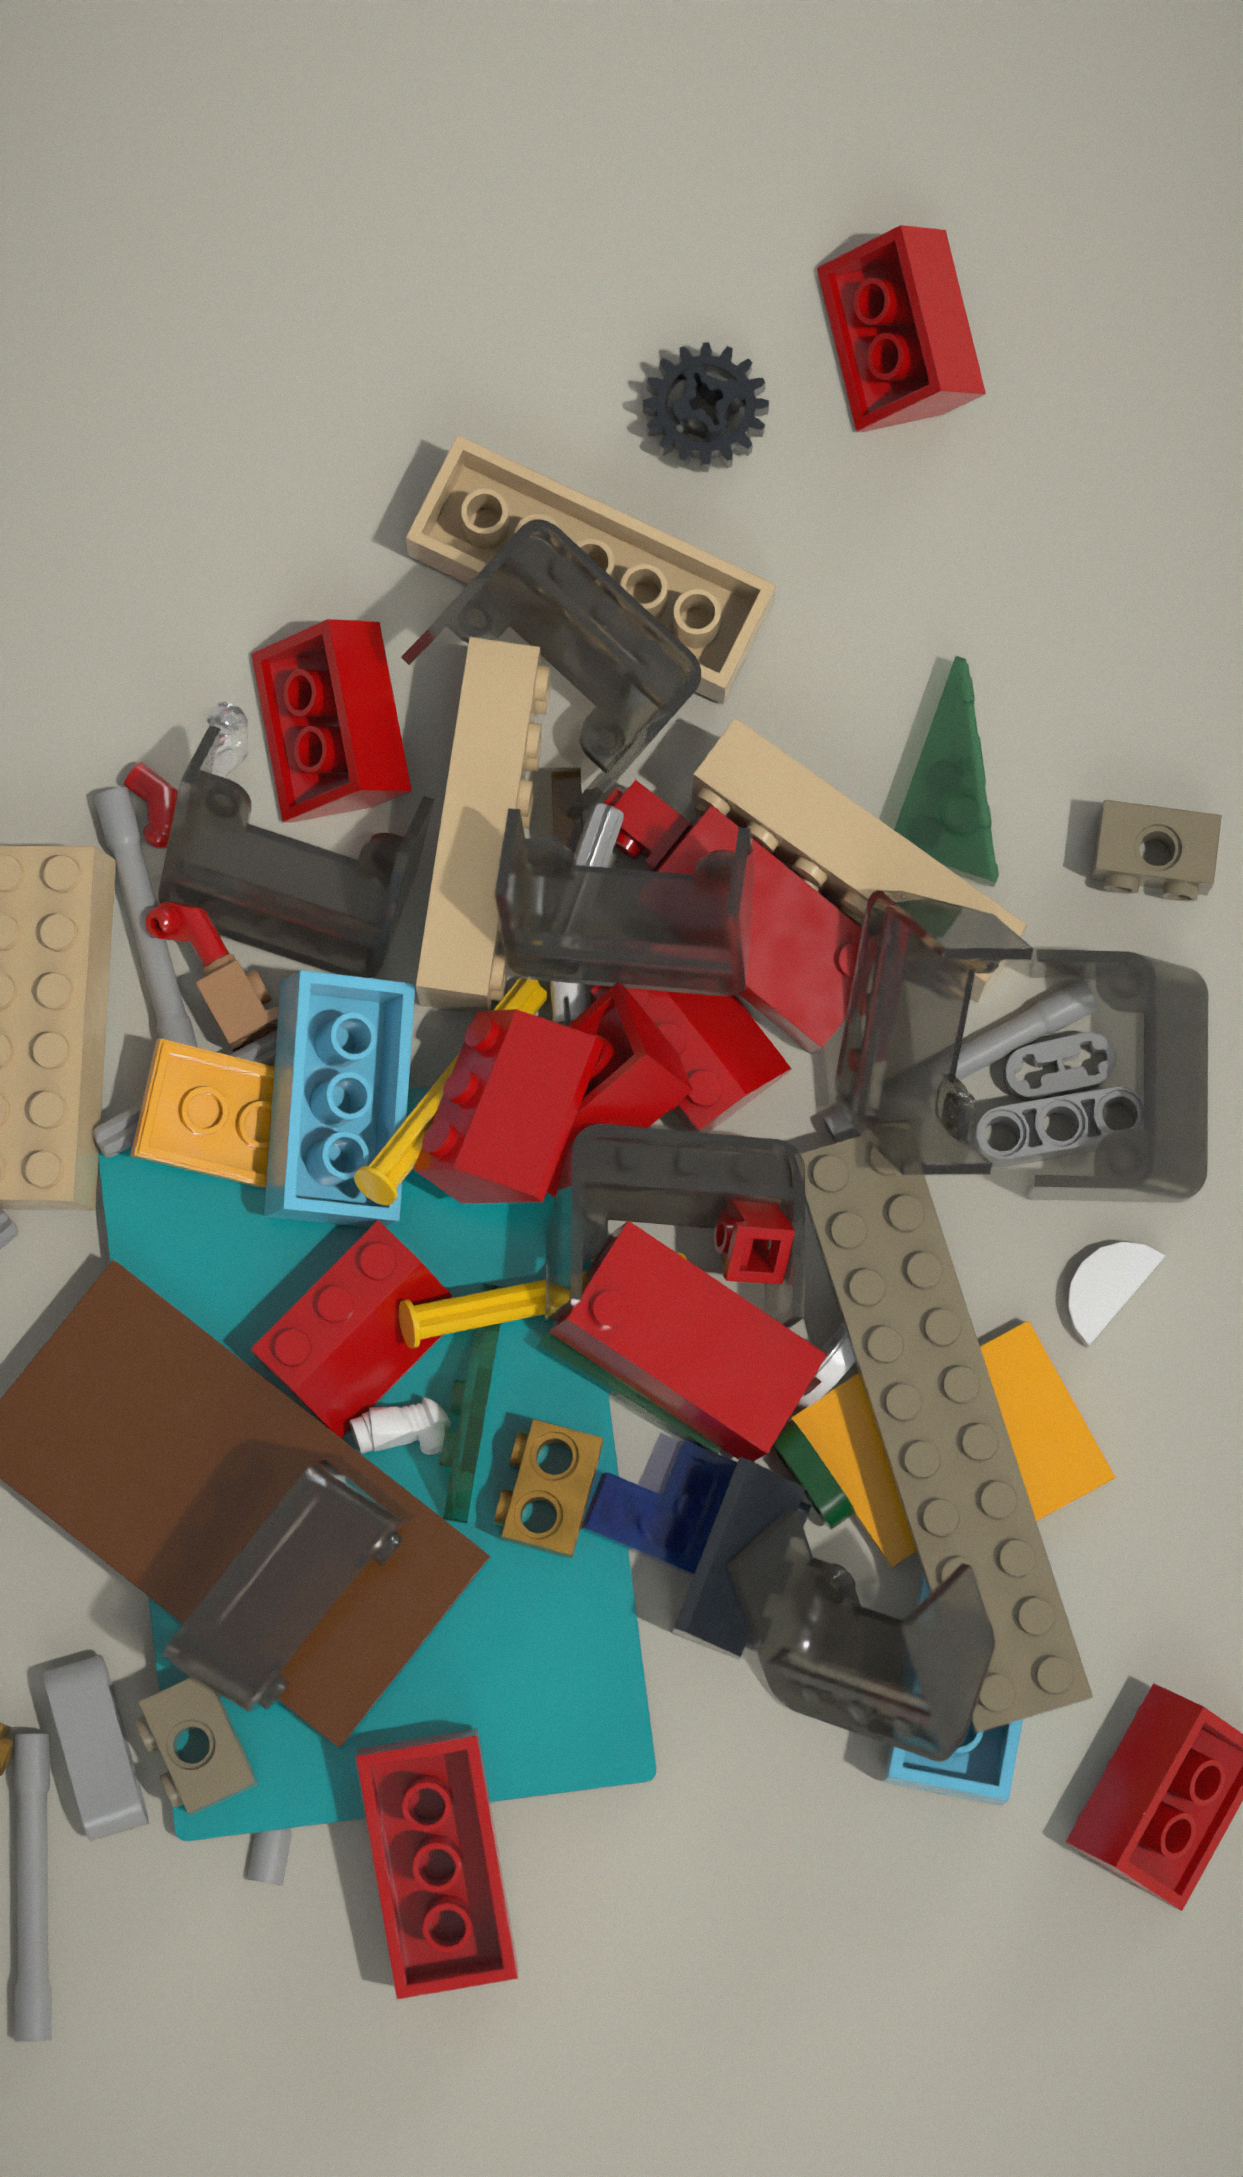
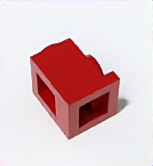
[603,779,691,876]
[714,1196,795,1285]

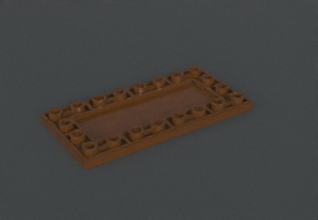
[0,1259,491,1748]

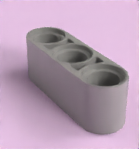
[972,1087,1147,1167]
[43,1655,149,1841]

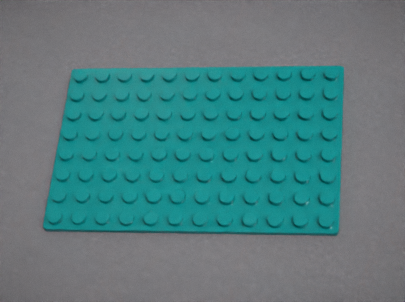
[98,1086,657,1842]

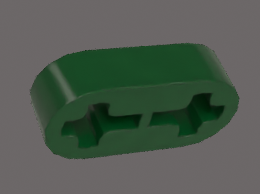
[772,1419,856,1530]

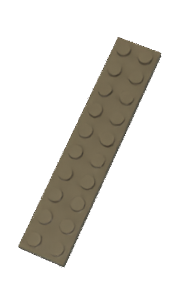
[791,1122,1093,1735]

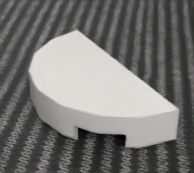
[1067,1241,1166,1348]
[797,1322,855,1410]

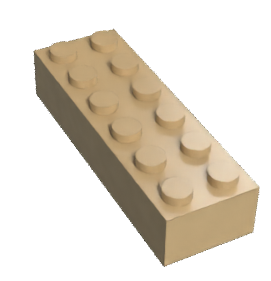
[406,435,776,705]
[416,637,551,1014]
[691,717,1028,1003]
[0,846,116,1211]

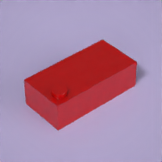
[628,805,896,1053]
[549,1220,827,1462]
[356,1728,519,2000]

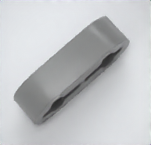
[1004,1032,1116,1102]

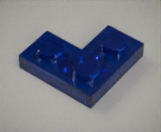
[580,1440,738,1575]

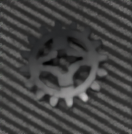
[643,342,769,472]

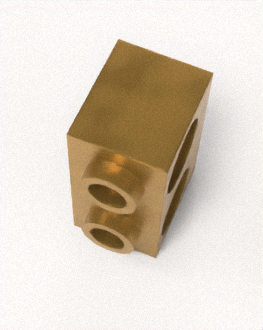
[493,1419,603,1559]

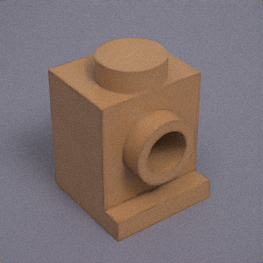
[195,954,279,1053]

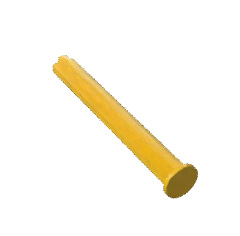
[354,977,547,1205]
[399,1252,687,1348]

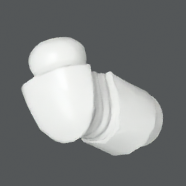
[349,1397,452,1455]

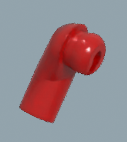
[124,762,185,849]
[145,901,230,968]

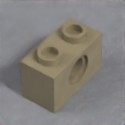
[1091,799,1222,901]
[135,1671,259,1815]

